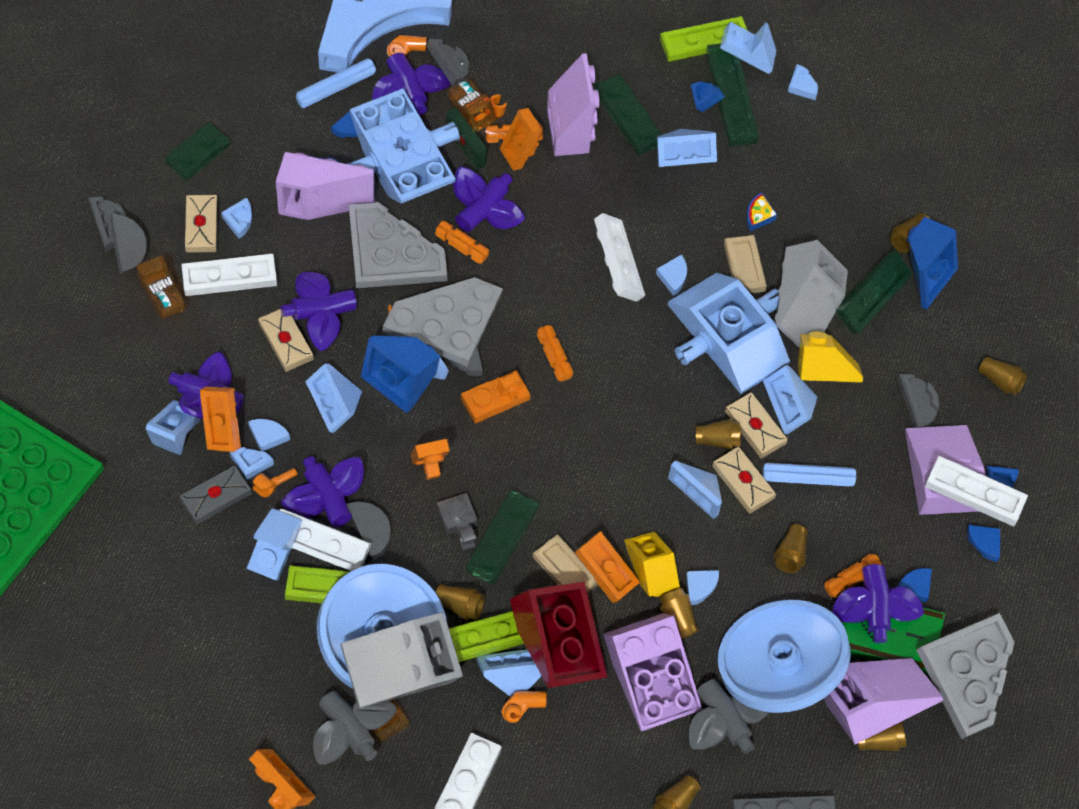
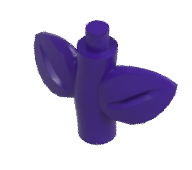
[372,53,451,115]
[453,166,525,232]
[280,272,356,352]
[168,351,244,418]
[281,456,364,528]
[832,564,924,644]

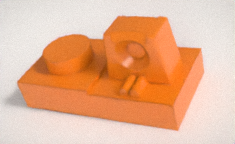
[499,108,542,171]
[461,370,530,424]
[200,386,241,452]
[410,439,450,480]
[574,531,640,603]
[249,749,315,809]

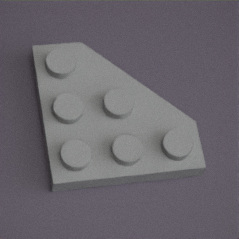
[349,202,447,288]
[382,277,503,367]
[916,613,1015,739]

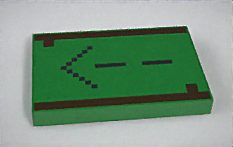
[842,608,945,675]

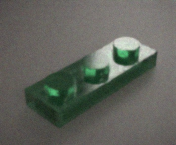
[594,74,662,156]
[835,251,913,333]
[466,490,539,585]

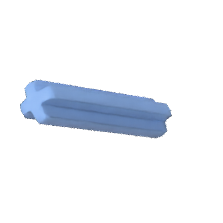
[296,59,376,108]
[763,463,856,486]

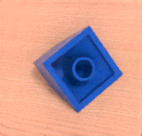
[907,217,958,310]
[361,336,440,413]

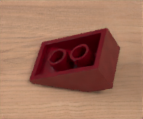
[510,581,607,689]

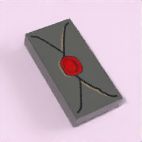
[179,465,252,525]

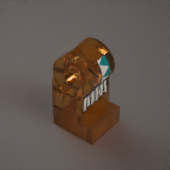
[447,79,497,132]
[136,255,185,320]

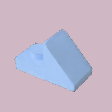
[720,22,776,74]
[146,400,200,455]
[247,508,303,580]

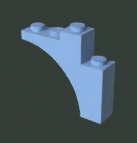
[318,0,452,72]

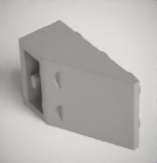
[775,240,848,347]
[340,612,463,708]

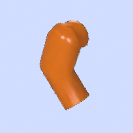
[387,35,427,57]
[502,691,546,723]

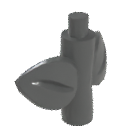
[689,679,769,754]
[313,691,397,765]

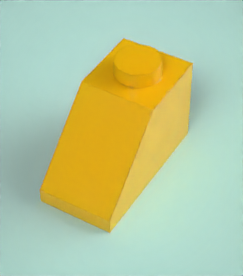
[797,331,863,382]
[624,532,680,597]

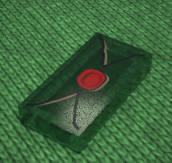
[446,107,487,170]

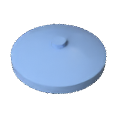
[317,564,447,688]
[718,600,850,713]

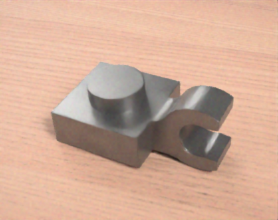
[437,493,477,551]

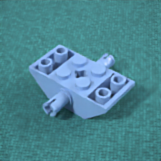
[347,89,460,203]
[668,273,790,394]

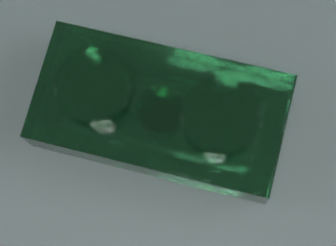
[165,122,230,181]

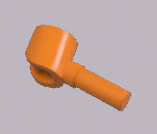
[468,94,507,127]
[253,468,297,498]

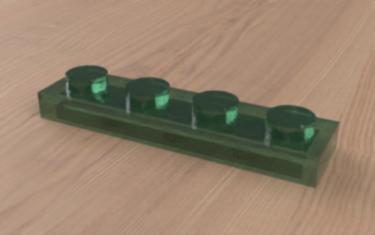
[706,43,759,147]

